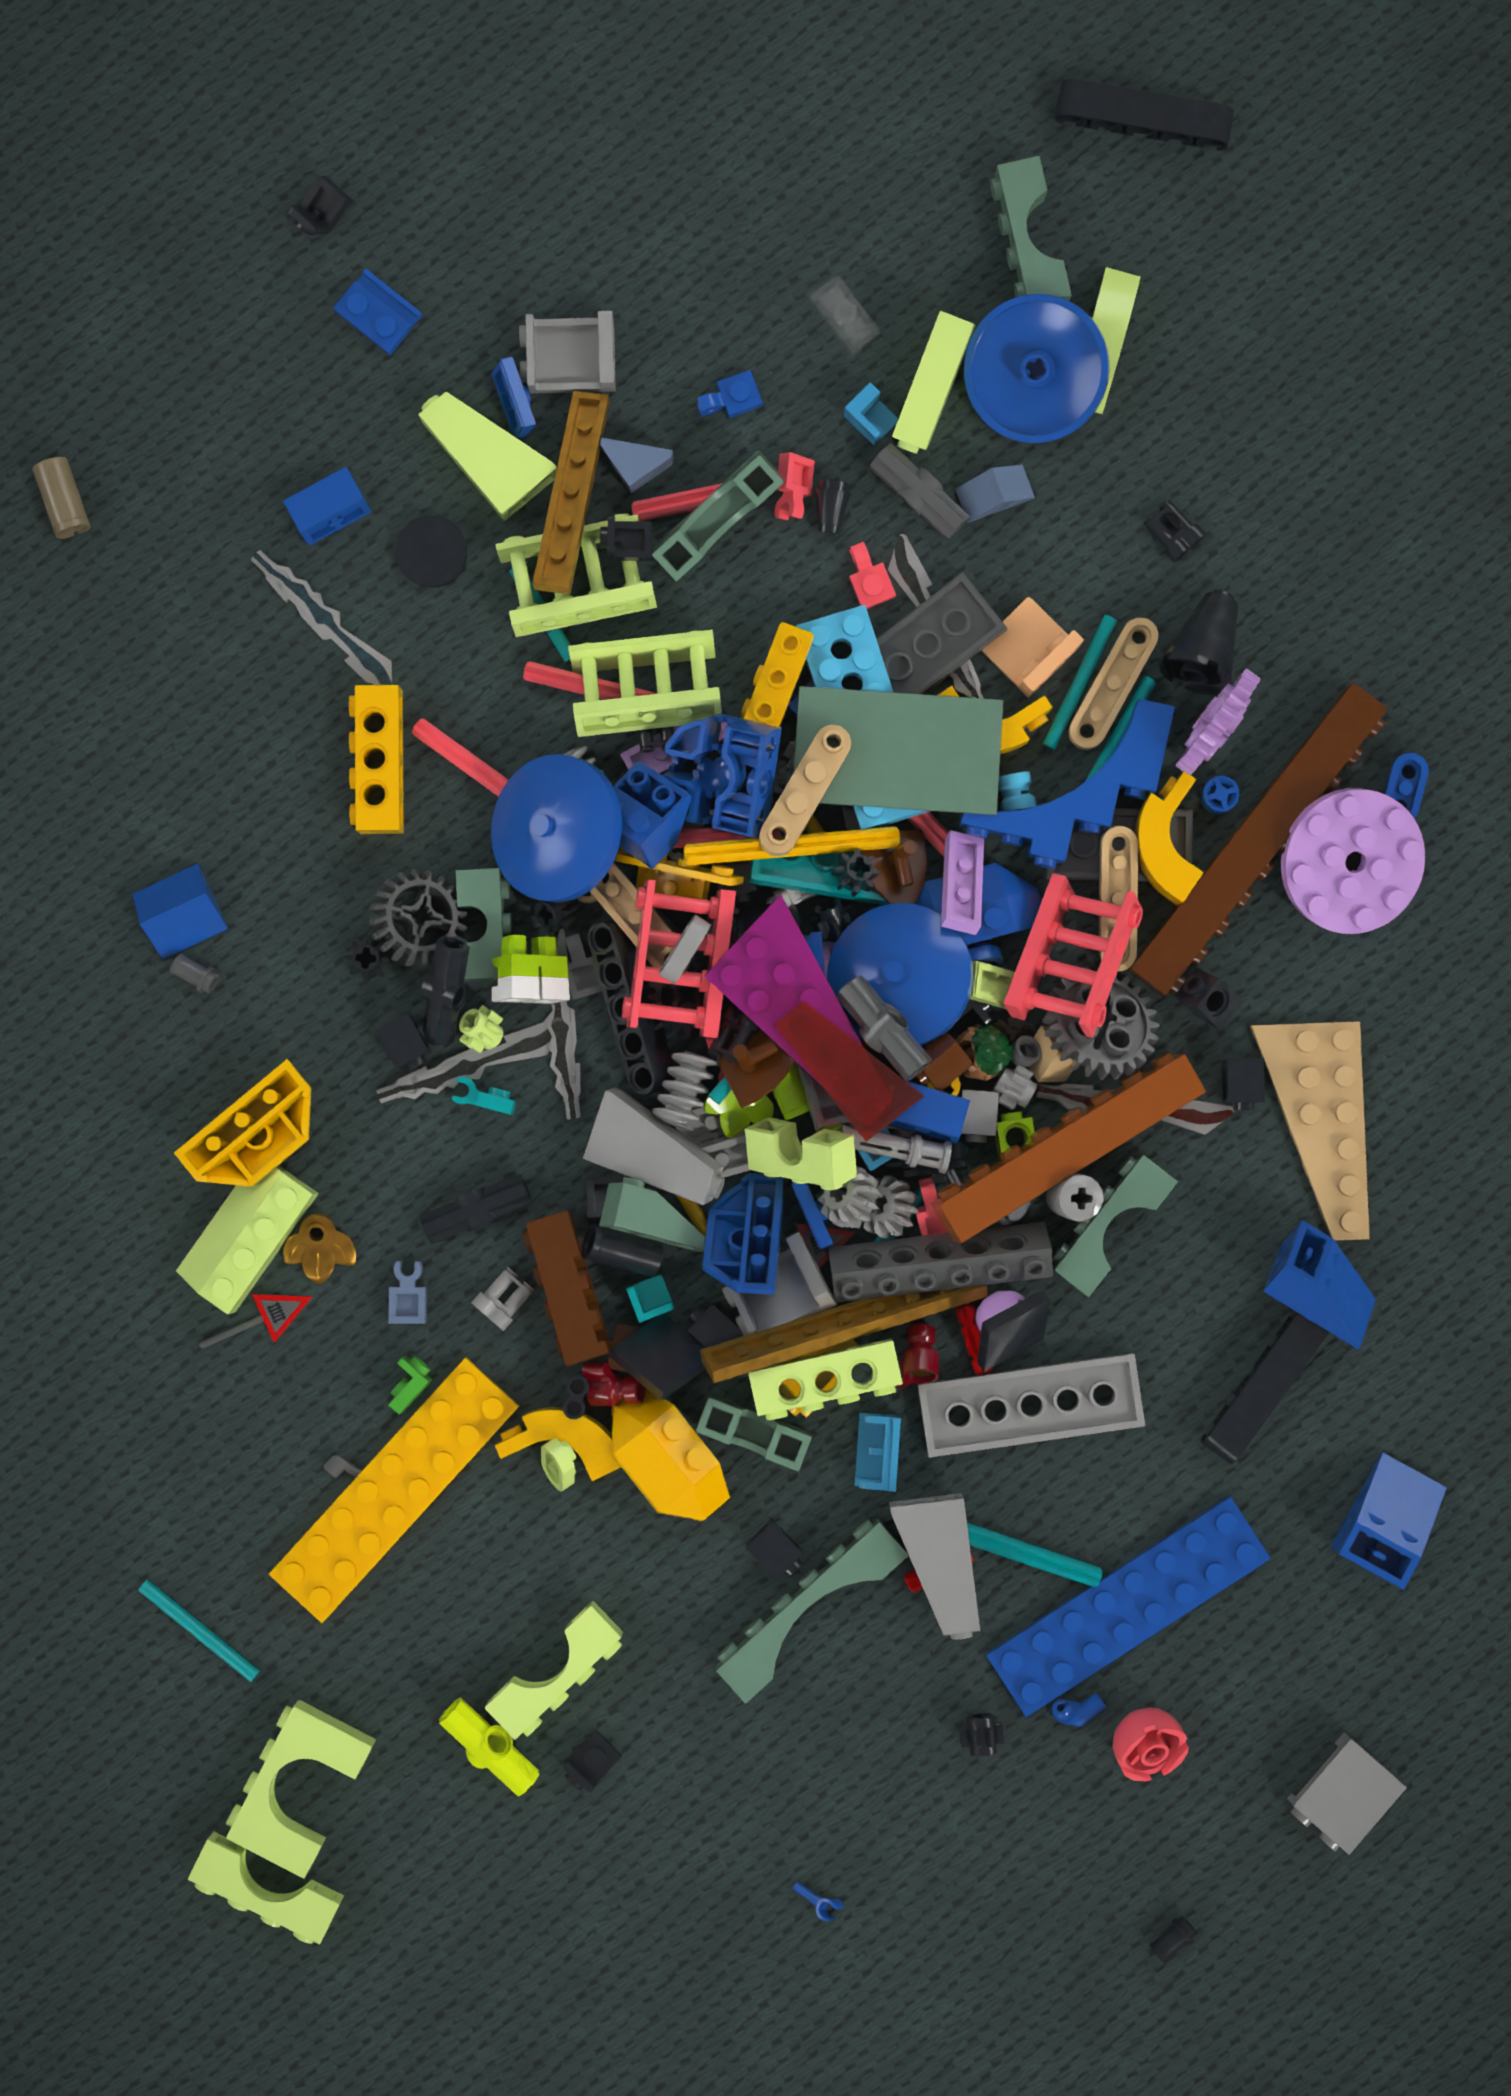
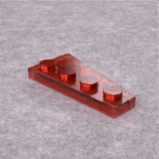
[774,1001,924,1142]

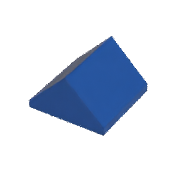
[132,864,228,959]

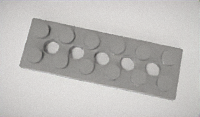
[917,1353,1145,1458]

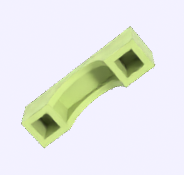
[485,1601,623,1740]
[188,1831,344,1944]

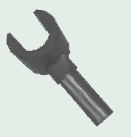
[324,1455,363,1478]

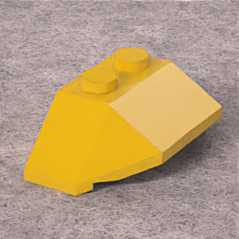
[174,1059,311,1187]
[612,1388,730,1521]

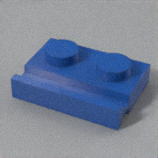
[333,268,423,355]

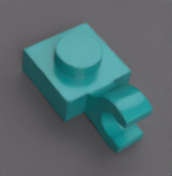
[452,1077,517,1115]

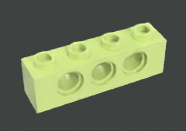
[748,1338,903,1420]

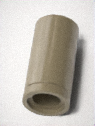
[32,457,91,539]

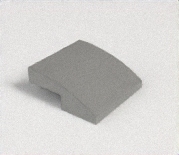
[675,1102,750,1178]

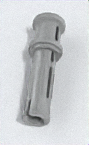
[840,1124,952,1174]

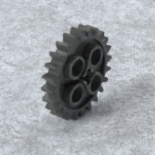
[1042,967,1160,1080]

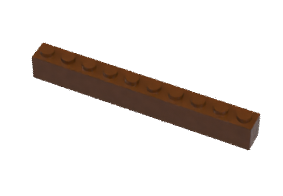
[1127,682,1388,997]

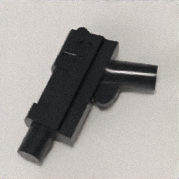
[885,1142,968,1186]

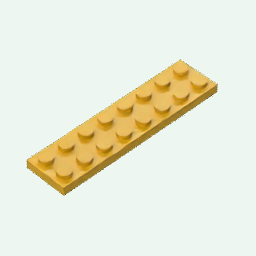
[269,1357,519,1623]

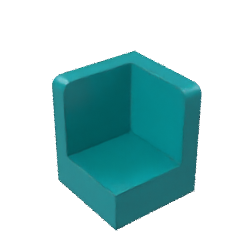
[626,1273,675,1323]

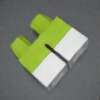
[492,935,570,1004]

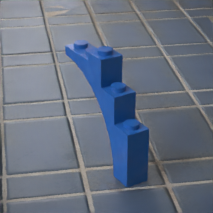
[959,699,1175,869]

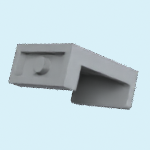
[519,311,616,394]
[722,1232,837,1336]
[1287,1732,1407,1855]

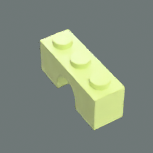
[745,1117,857,1190]

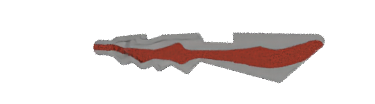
[1036,1083,1234,1135]

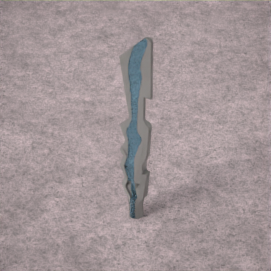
[251,550,392,685]

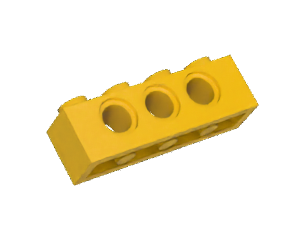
[349,685,404,834]

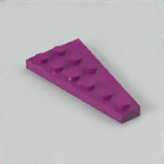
[704,894,892,1127]

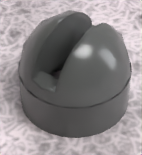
[1011,1035,1042,1067]

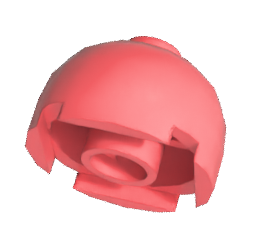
[1112,1707,1189,1782]

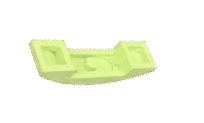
[1092,267,1140,414]

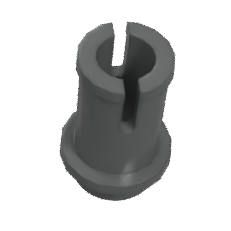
[170,953,219,994]

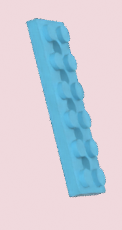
[796,605,930,829]

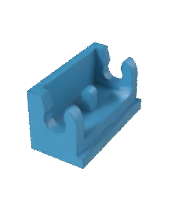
[854,1412,901,1492]

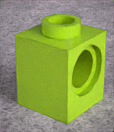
[995,1111,1035,1161]

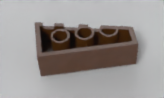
[522,1210,612,1366]

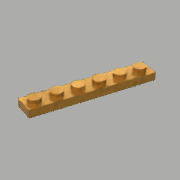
[533,391,610,594]

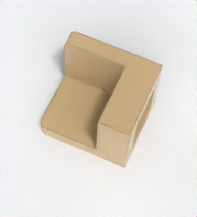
[1028,1026,1074,1082]

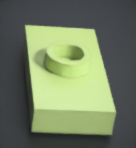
[970,961,1030,1012]

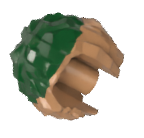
[956,1024,1013,1081]

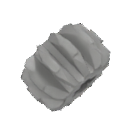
[818,1166,882,1228]
[862,1176,919,1238]

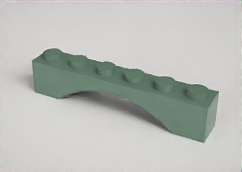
[716,1518,909,1704]

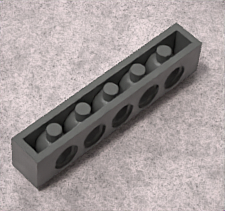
[828,1222,1053,1303]

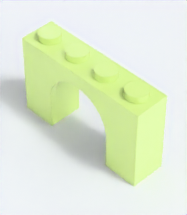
[226,1700,376,1879]

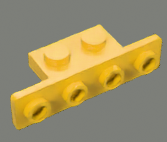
[740,622,814,747]
[614,847,744,900]

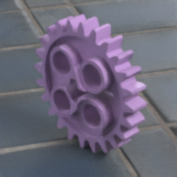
[1175,668,1261,775]

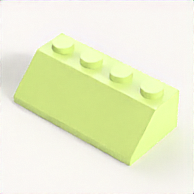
[176,1165,319,1315]

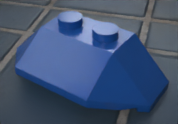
[915,863,1042,946]
[703,1173,784,1295]

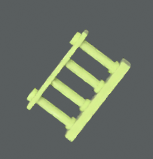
[496,514,657,637]
[568,630,722,737]

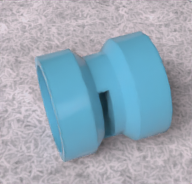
[998,772,1037,812]

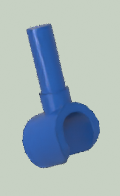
[792,1881,844,1921]

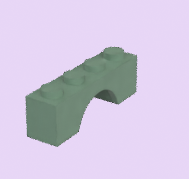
[990,156,1072,301]
[652,450,784,582]
[1052,1154,1178,1297]

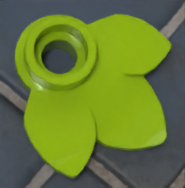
[704,1091,774,1138]

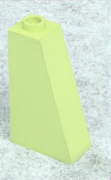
[892,311,976,454]
[418,392,557,521]

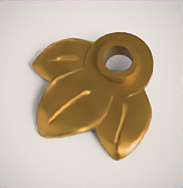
[283,1213,356,1285]

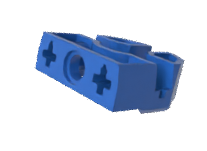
[662,714,782,838]

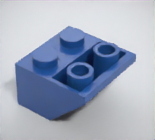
[613,760,692,869]

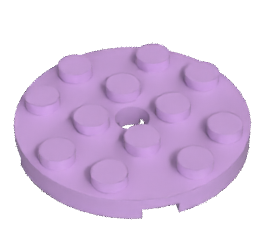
[1281,788,1425,934]

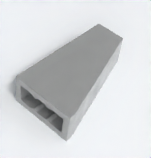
[583,1087,725,1205]
[889,1493,980,1640]

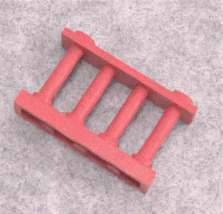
[1003,873,1143,1038]
[622,880,736,1038]

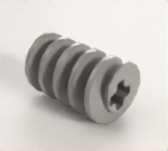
[652,1051,719,1132]
[1046,1173,1103,1222]

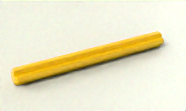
[683,827,900,865]

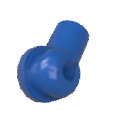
[1052,1692,1107,1727]

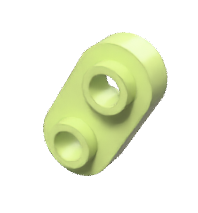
[541,1438,576,1492]

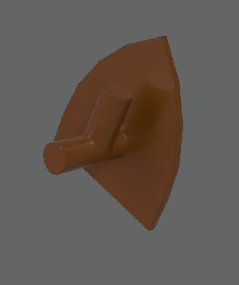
[860,829,927,904]
[716,1030,795,1109]

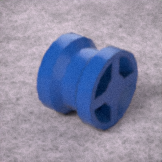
[1199,776,1240,815]

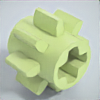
[459,1005,503,1053]

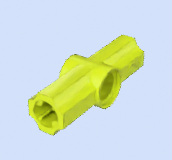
[439,1697,540,1797]

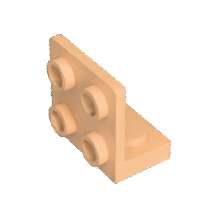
[981,597,1084,698]

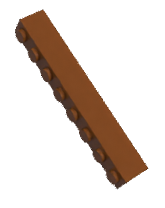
[931,1052,1206,1243]

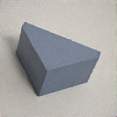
[600,437,674,494]
[955,464,1035,523]

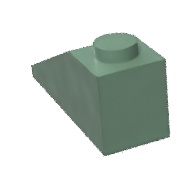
[599,1177,706,1252]

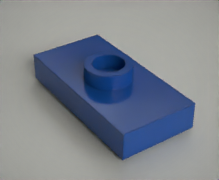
[491,357,536,439]
[792,1182,833,1250]

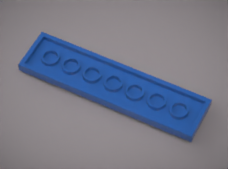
[985,1496,1271,1717]

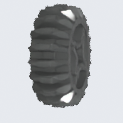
[369,869,467,968]

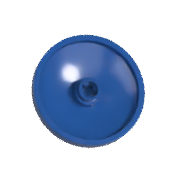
[964,294,1110,443]
[491,754,622,902]
[827,903,974,1046]

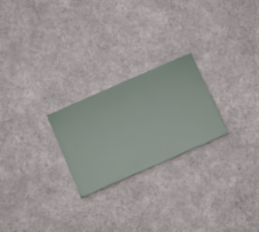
[794,686,1003,815]

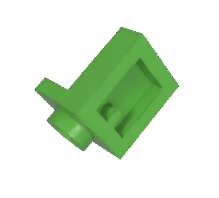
[389,1356,433,1415]

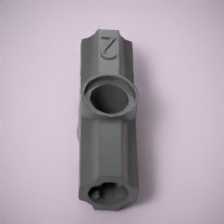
[869,443,970,541]
[836,975,932,1081]

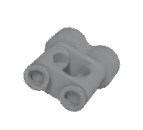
[471,1267,534,1331]

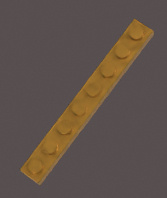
[700,1285,988,1383]

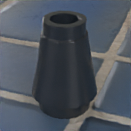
[815,480,851,534]

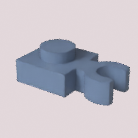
[388,1261,427,1324]

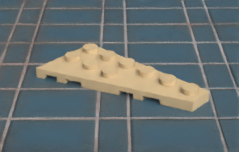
[1250,1022,1370,1240]

